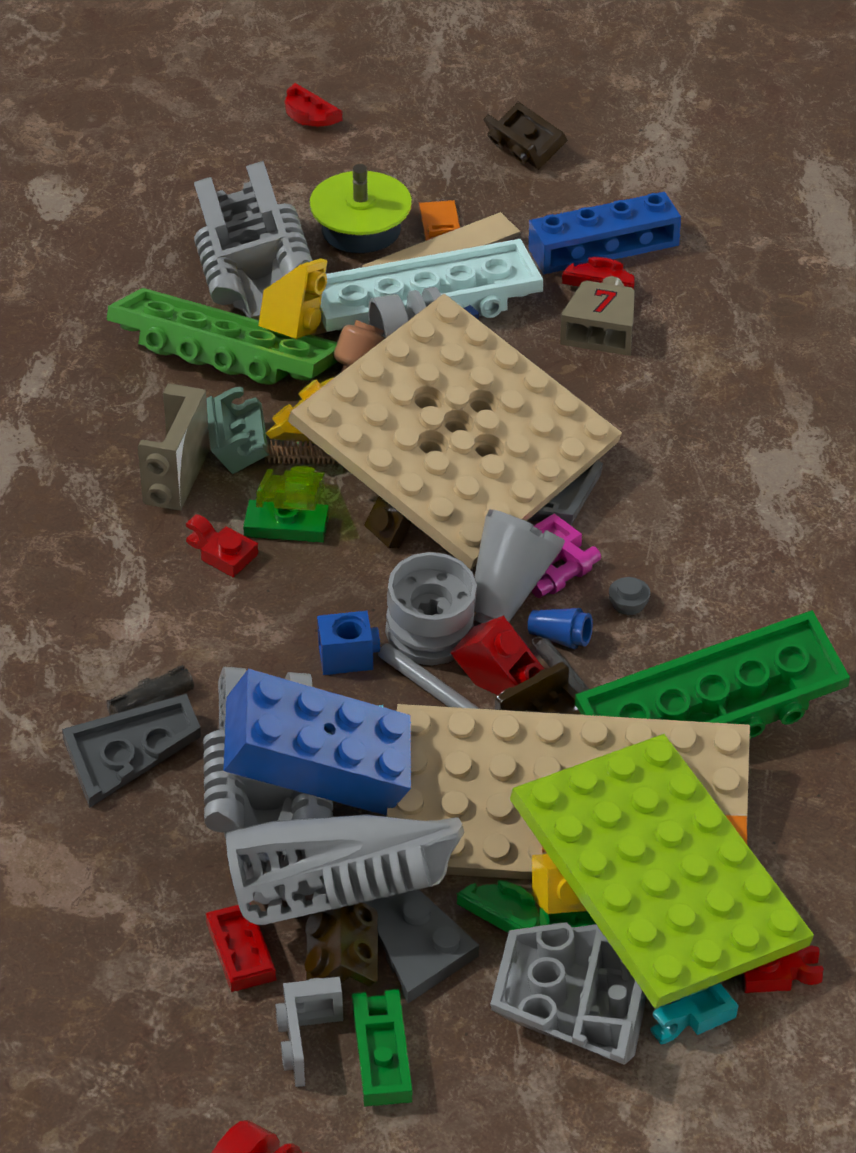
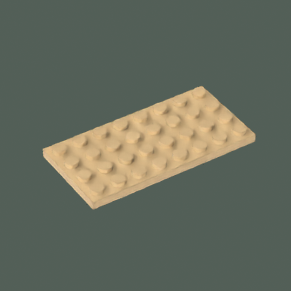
[387,704,750,880]

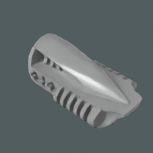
[194,161,313,320]
[203,667,333,867]
[226,815,464,925]

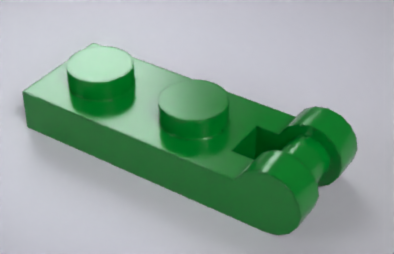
[352,989,412,1107]

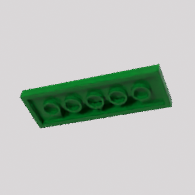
[575,610,850,739]

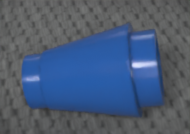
[528,608,593,649]

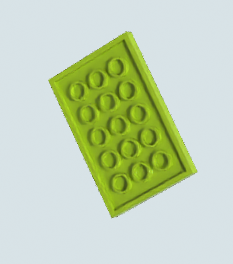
[510,734,814,1009]

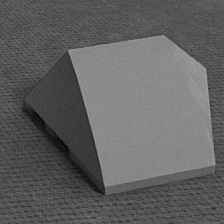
[491,922,647,1065]

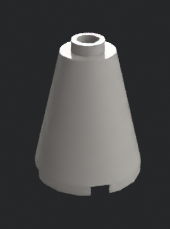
[474,509,565,624]

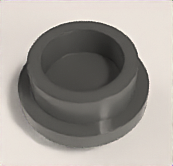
[609,577,650,615]

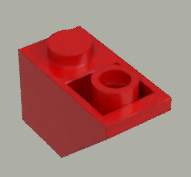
[450,615,544,695]

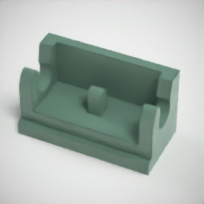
[206,387,269,474]

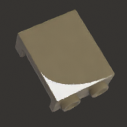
[138,383,210,511]

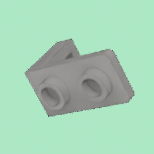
[275,977,343,1087]

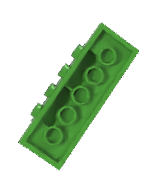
[107,288,338,384]

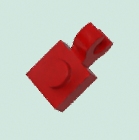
[186,514,258,578]

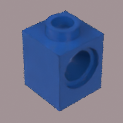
[317,611,380,675]

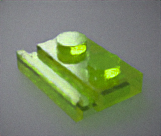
[256,466,325,510]

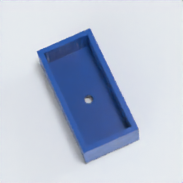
[223,669,411,816]

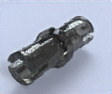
[106,665,194,715]

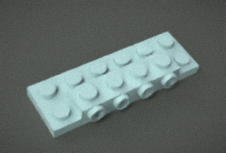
[320,239,543,332]

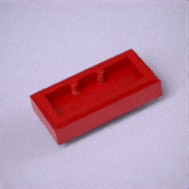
[206,903,276,992]

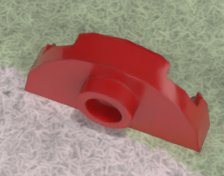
[285,83,343,127]
[562,257,635,289]

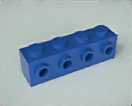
[528,192,681,275]

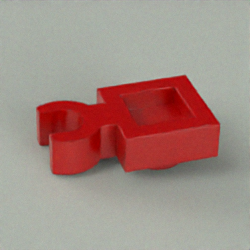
[741,945,824,993]

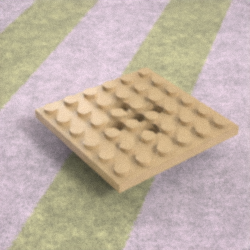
[288,293,622,570]

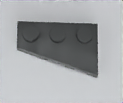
[62,694,201,808]
[363,889,479,1003]

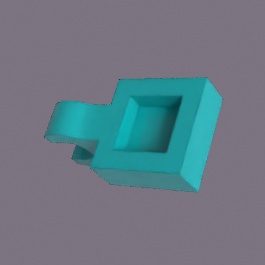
[650,983,739,1044]

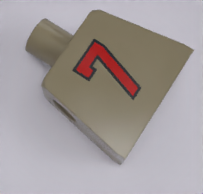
[560,276,635,356]

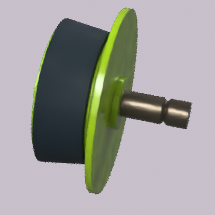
[310,164,412,253]

